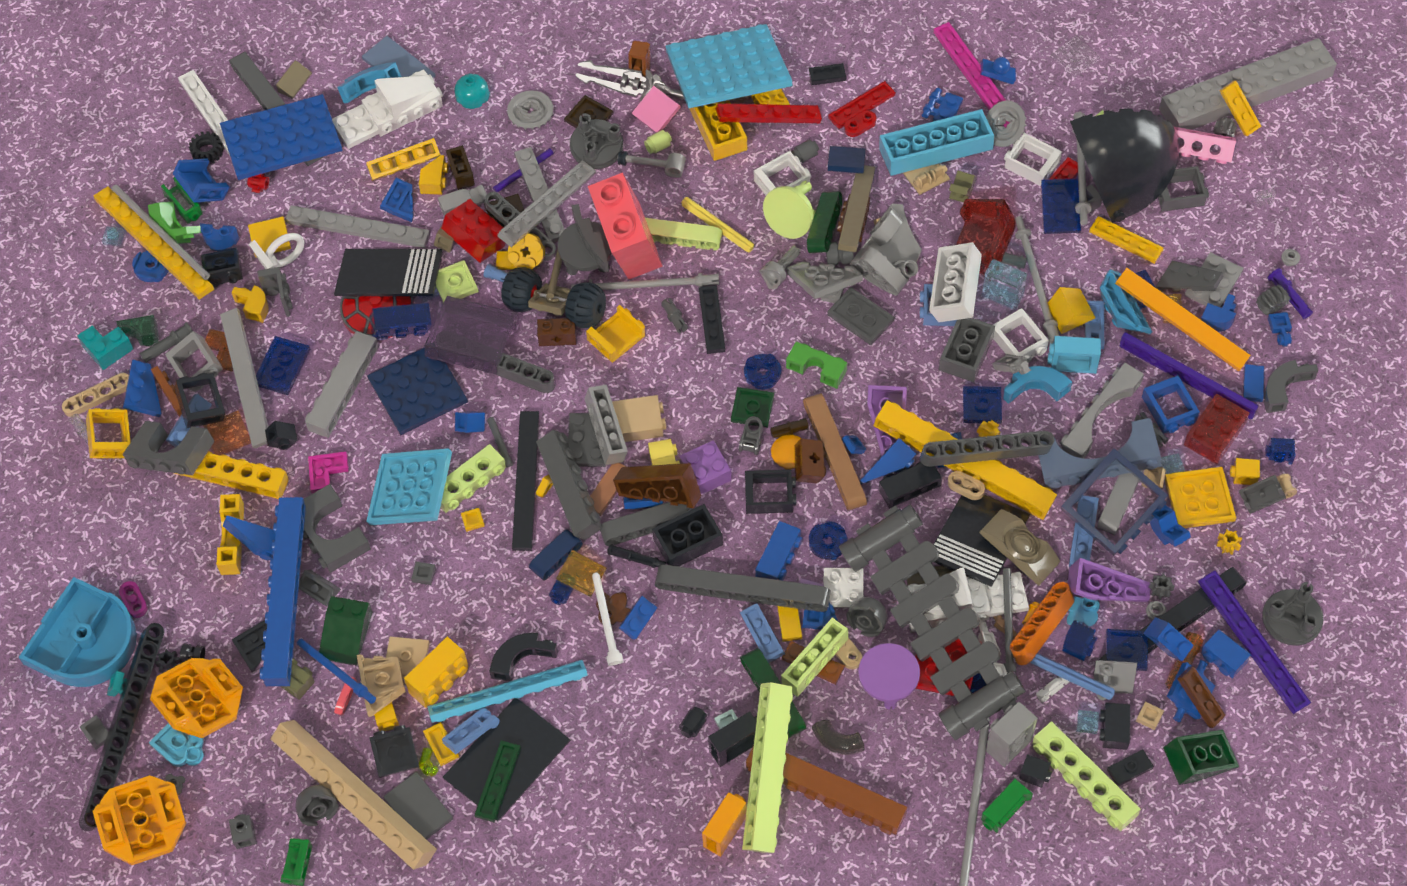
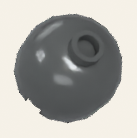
[846,597,888,637]
[295,785,338,826]

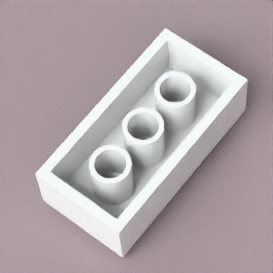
[929,242,982,322]

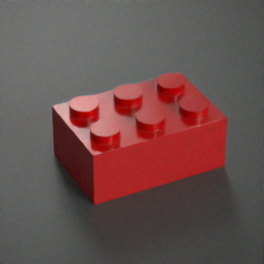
[441,199,506,263]

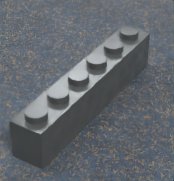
[536,429,603,540]

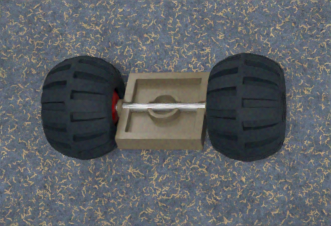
[501,267,606,328]

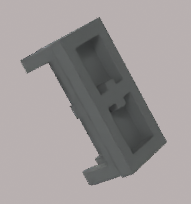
[1239,475,1286,514]

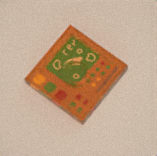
[203,410,251,455]

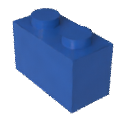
[1144,617,1194,661]
[1201,630,1251,679]

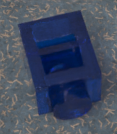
[1265,438,1296,465]

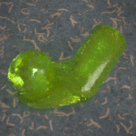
[419,748,438,777]

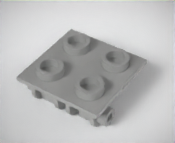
[1093,660,1137,701]

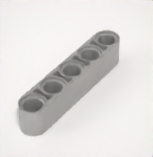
[1097,470,1144,535]

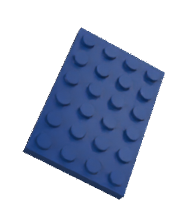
[220,94,343,180]

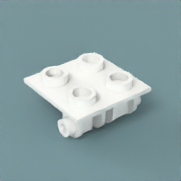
[823,568,863,608]

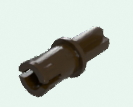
[770,418,809,438]

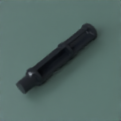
[607,544,666,568]

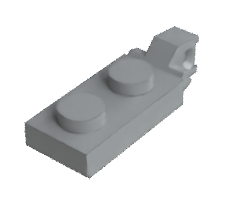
[992,354,1031,375]

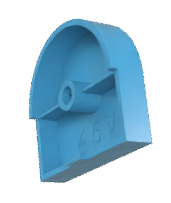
[19,577,137,687]

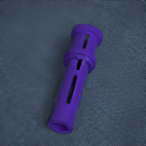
[1267,268,1313,319]

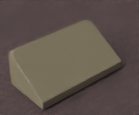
[276,60,312,99]

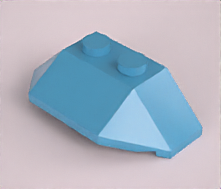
[1100,270,1153,334]

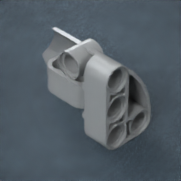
[850,204,922,295]

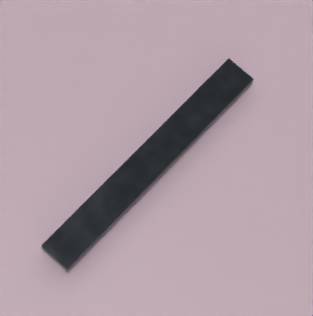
[512,411,539,551]

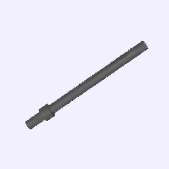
[1003,568,1016,674]

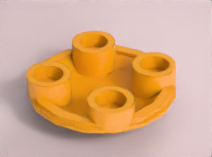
[771,435,802,470]

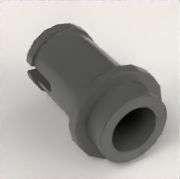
[1002,252,1027,270]

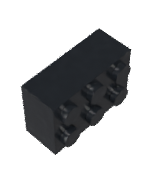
[652,504,723,567]

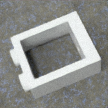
[1004,133,1062,187]
[754,151,811,195]
[993,308,1049,363]

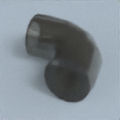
[812,719,865,755]

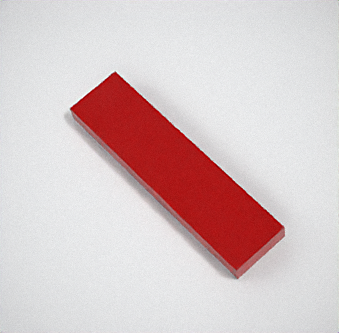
[828,81,896,129]

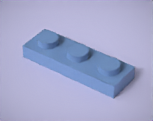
[166,394,212,447]
[740,603,785,663]

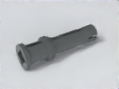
[139,322,193,363]

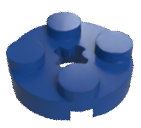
[132,251,169,282]

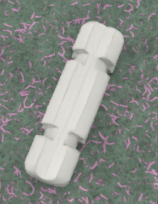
[1036,676,1070,702]

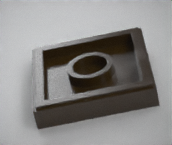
[564,95,614,128]

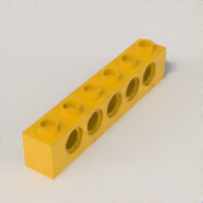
[174,451,289,499]

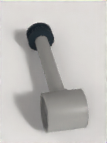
[617,151,686,178]

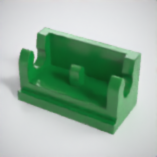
[280,838,312,886]

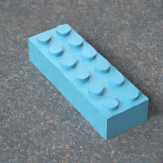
[879,109,994,176]

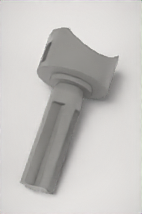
[759,246,801,290]

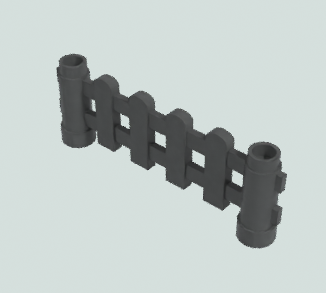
[839,504,1026,741]

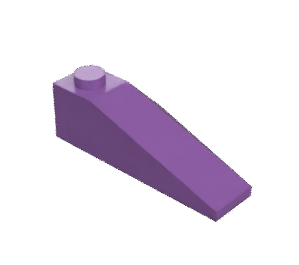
[867,385,907,456]
[1067,558,1151,602]

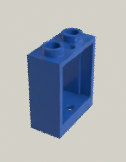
[1142,375,1200,434]

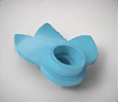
[1067,597,1100,627]

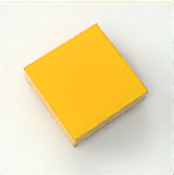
[461,508,485,532]

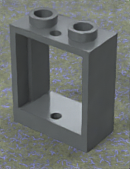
[1158,166,1209,212]

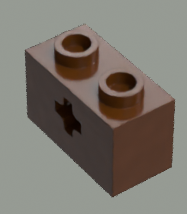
[537,318,576,347]
[794,439,826,483]

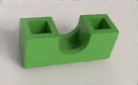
[786,342,847,389]

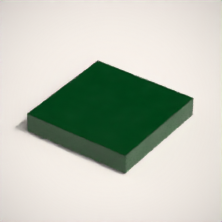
[730,387,775,428]

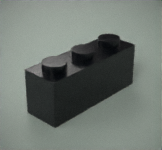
[879,461,942,509]

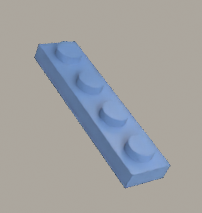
[1069,495,1099,567]

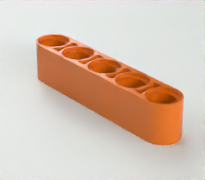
[1010,582,1075,665]

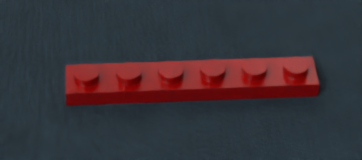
[716,103,822,124]

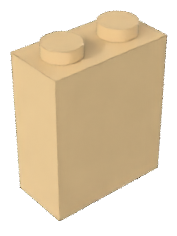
[612,395,666,442]

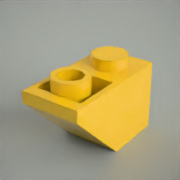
[419,155,449,195]

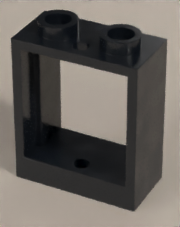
[174,373,225,429]
[745,469,796,514]
[708,711,757,767]

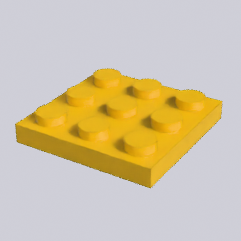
[1164,467,1236,528]

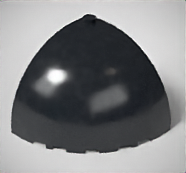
[1070,108,1179,223]

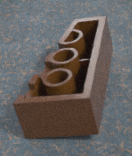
[613,463,702,509]

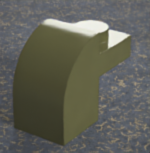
[949,170,977,203]

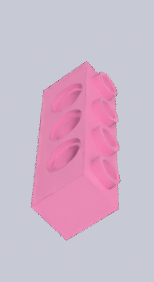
[1173,126,1236,164]

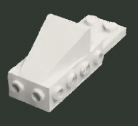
[332,70,443,149]
[907,567,1029,633]

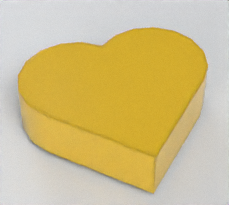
[536,474,553,498]

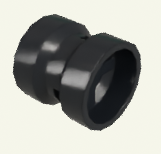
[180,643,206,663]

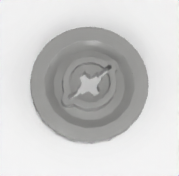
[507,91,553,130]
[986,101,1027,147]

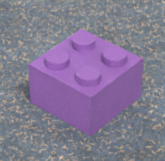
[679,440,732,495]

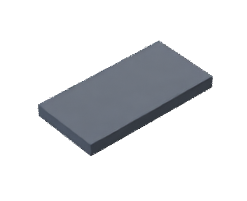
[362,36,435,78]

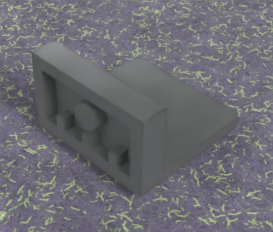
[257,267,293,317]

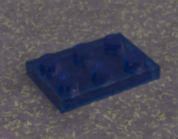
[1041,179,1081,234]
[256,336,311,395]

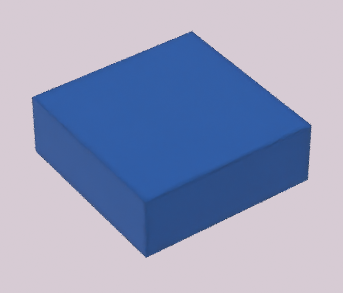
[842,435,866,454]

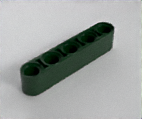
[807,191,843,253]
[740,647,806,738]

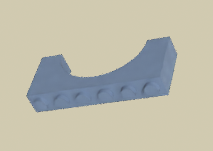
[1038,418,1162,489]

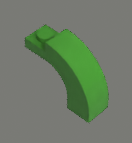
[148,202,201,244]

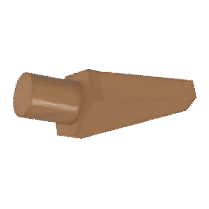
[993,615,1017,639]

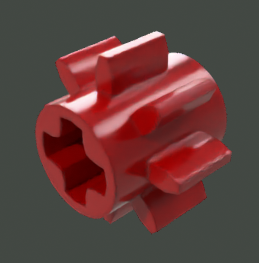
[247,173,269,193]

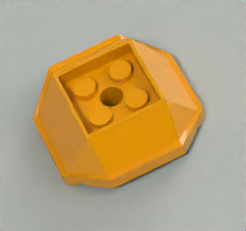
[150,658,243,738]
[93,775,186,865]

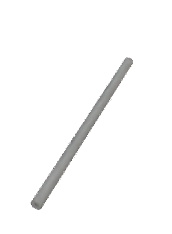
[112,185,210,280]
[959,718,990,886]

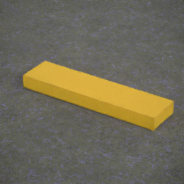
[1089,216,1164,264]

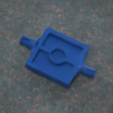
[1166,660,1216,722]

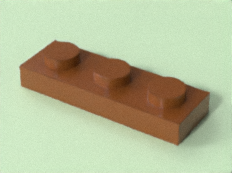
[151,366,182,418]
[782,641,845,685]

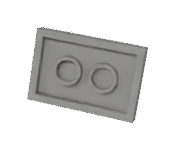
[1185,252,1244,307]

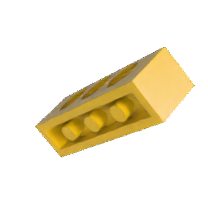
[366,138,440,181]

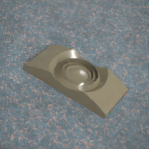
[979,509,1060,586]

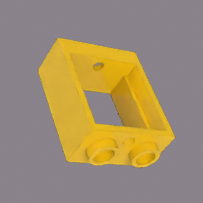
[86,408,131,458]

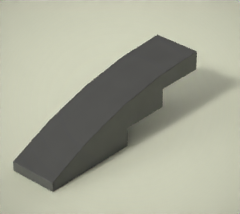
[571,204,609,273]

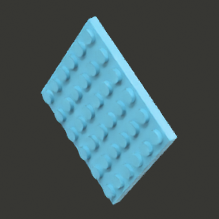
[665,24,793,109]

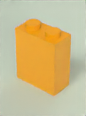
[702,792,747,857]

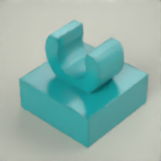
[107,671,126,697]

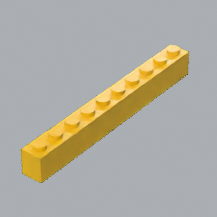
[873,400,1057,520]

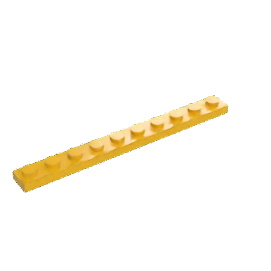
[93,186,214,300]

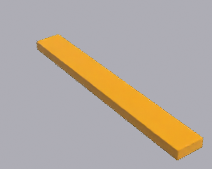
[1115,268,1251,371]

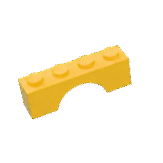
[216,494,244,575]

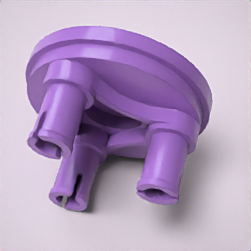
[858,643,920,710]

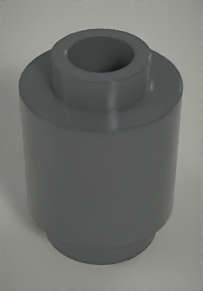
[791,139,819,163]

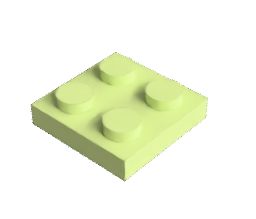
[436,260,479,305]

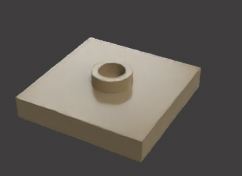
[386,637,430,678]

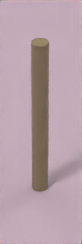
[547,248,562,298]

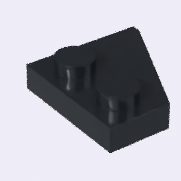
[232,620,267,672]

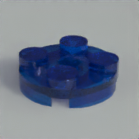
[744,354,782,390]
[809,521,848,560]

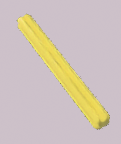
[681,197,754,253]

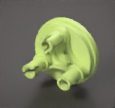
[763,180,816,239]

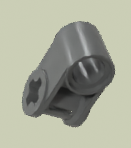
[738,416,764,455]

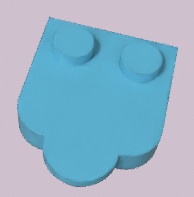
[149,723,204,767]

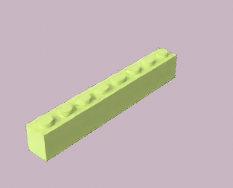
[742,682,793,853]

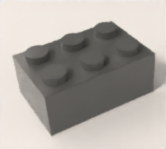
[939,318,995,382]

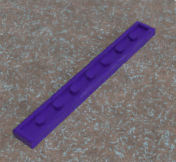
[1120,332,1259,419]
[1198,570,1311,715]

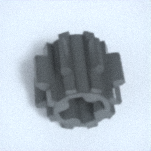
[1213,117,1237,137]
[1148,573,1175,600]

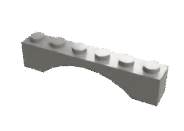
[1060,363,1144,459]

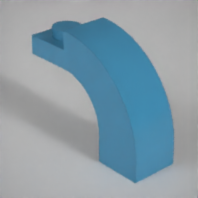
[337,62,401,103]
[1003,366,1072,404]

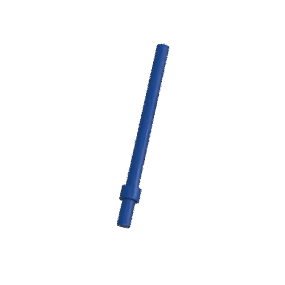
[297,638,376,704]

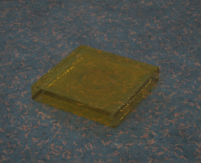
[556,550,607,597]

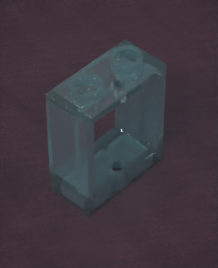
[982,259,1027,311]

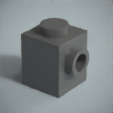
[229,814,257,849]

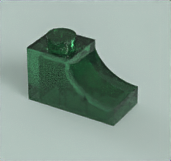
[116,315,159,346]

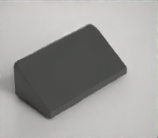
[299,570,341,607]

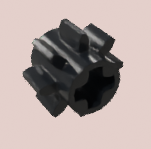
[155,649,181,674]

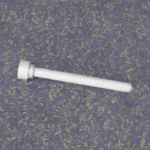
[592,572,624,666]

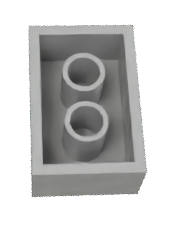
[986,702,1038,768]

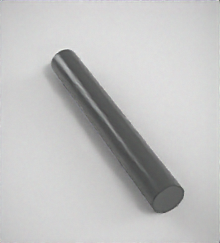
[487,417,513,468]

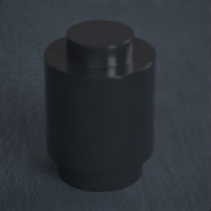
[679,707,707,738]

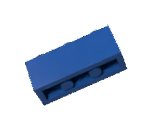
[755,521,803,581]

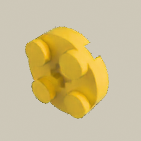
[508,233,545,269]

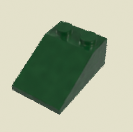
[319,596,373,666]
[1163,730,1239,785]

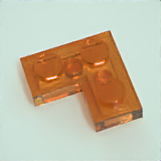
[205,329,233,372]

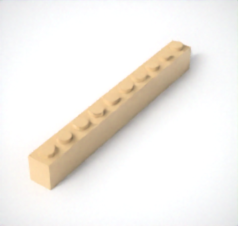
[271,720,437,870]

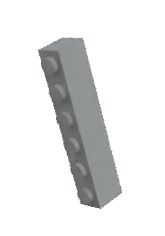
[305,331,379,438]

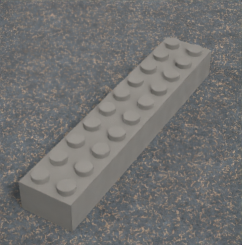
[1159,38,1337,130]

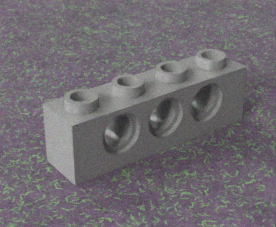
[584,385,628,465]

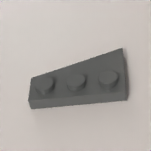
[1155,260,1223,292]

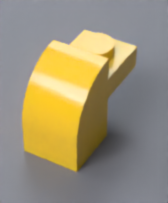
[231,285,269,323]

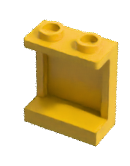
[586,305,645,363]

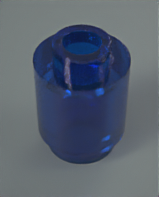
[549,574,575,605]

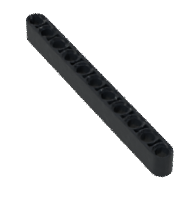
[79,623,164,832]

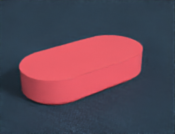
[334,676,357,716]

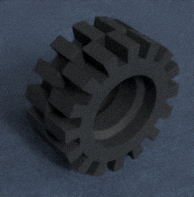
[189,131,223,165]

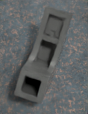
[1264,360,1318,413]

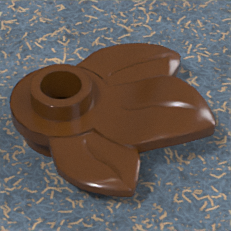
[596,592,631,626]

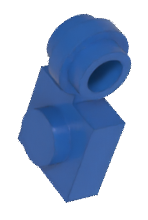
[1267,312,1292,347]

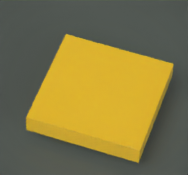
[248,216,291,258]

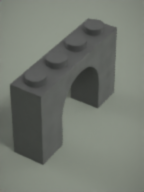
[123,421,215,475]
[303,484,371,573]

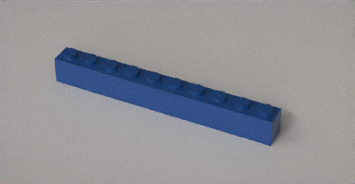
[260,497,306,687]

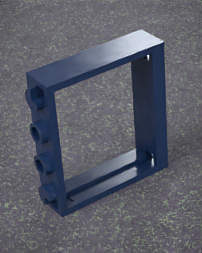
[1060,449,1168,556]

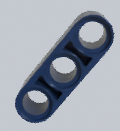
[529,529,583,581]

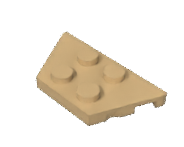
[357,655,406,717]

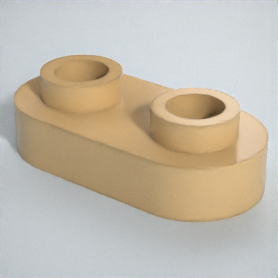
[948,471,985,500]
[835,637,862,669]

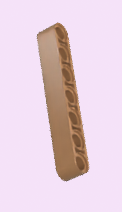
[803,393,867,511]

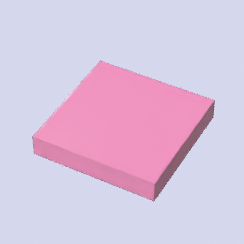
[632,86,681,133]

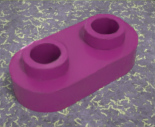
[119,581,148,618]

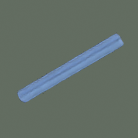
[1030,653,1115,700]

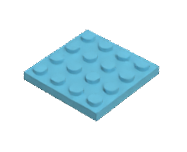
[366,448,452,525]

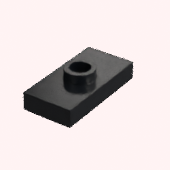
[809,63,846,85]
[1107,749,1154,787]

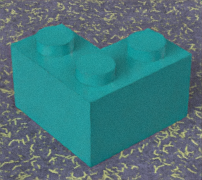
[77,325,134,370]

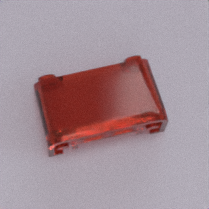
[956,199,1016,276]

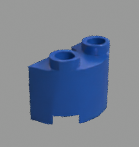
[200,223,240,251]

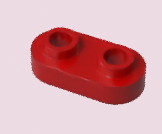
[844,111,877,137]

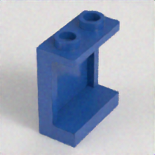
[173,159,230,203]

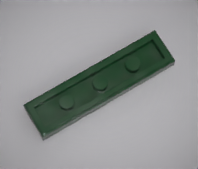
[474,740,521,823]

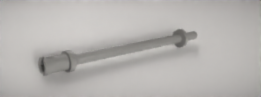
[1072,112,1091,225]
[1015,216,1059,343]
[571,273,719,290]

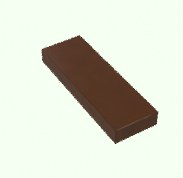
[1177,666,1226,728]

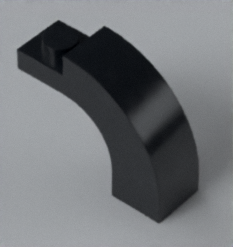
[489,633,558,681]

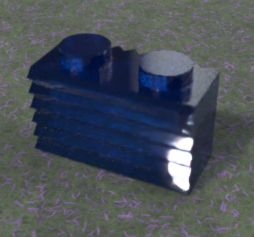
[1062,620,1098,661]

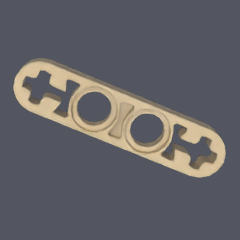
[62,373,129,417]

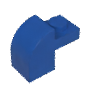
[1201,294,1237,332]
[1150,505,1191,547]

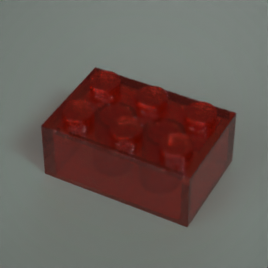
[1184,394,1250,465]

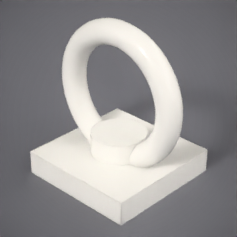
[249,233,304,269]

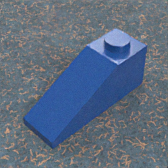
[859,438,916,485]
[223,516,276,560]

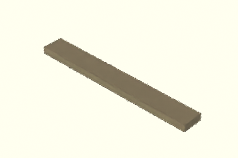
[838,165,875,252]

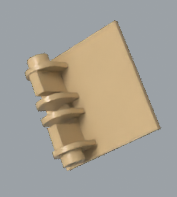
[903,164,950,195]

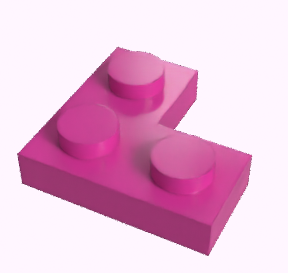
[308,451,349,494]

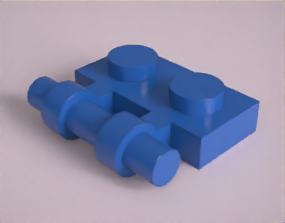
[922,88,963,122]

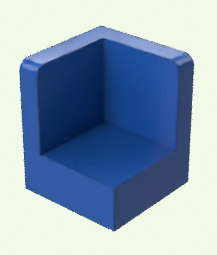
[455,411,485,433]

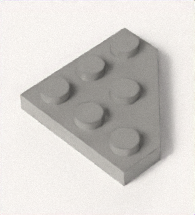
[787,262,863,299]

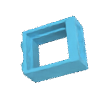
[1047,336,1101,374]

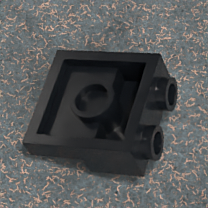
[201,247,243,288]
[369,725,419,778]

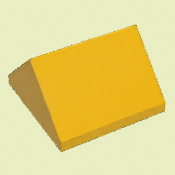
[1048,287,1095,334]

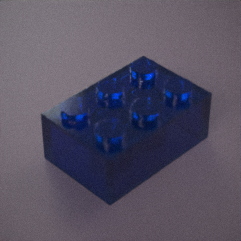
[369,303,432,340]

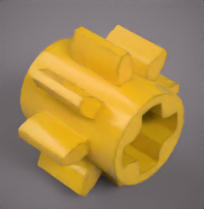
[977,420,1001,437]
[1216,529,1242,555]

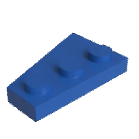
[123,359,162,417]

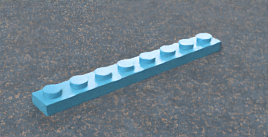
[427,660,588,723]

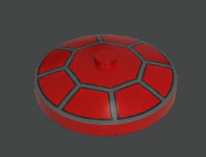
[340,296,414,340]

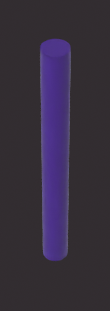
[493,148,554,193]

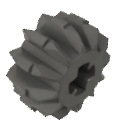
[1256,285,1290,315]

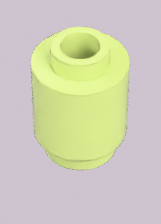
[644,130,672,154]

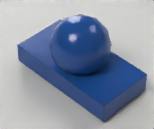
[980,57,1016,84]

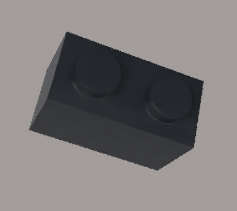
[1099,702,1130,750]

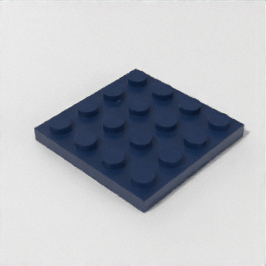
[367,343,468,436]

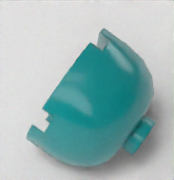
[454,73,490,109]

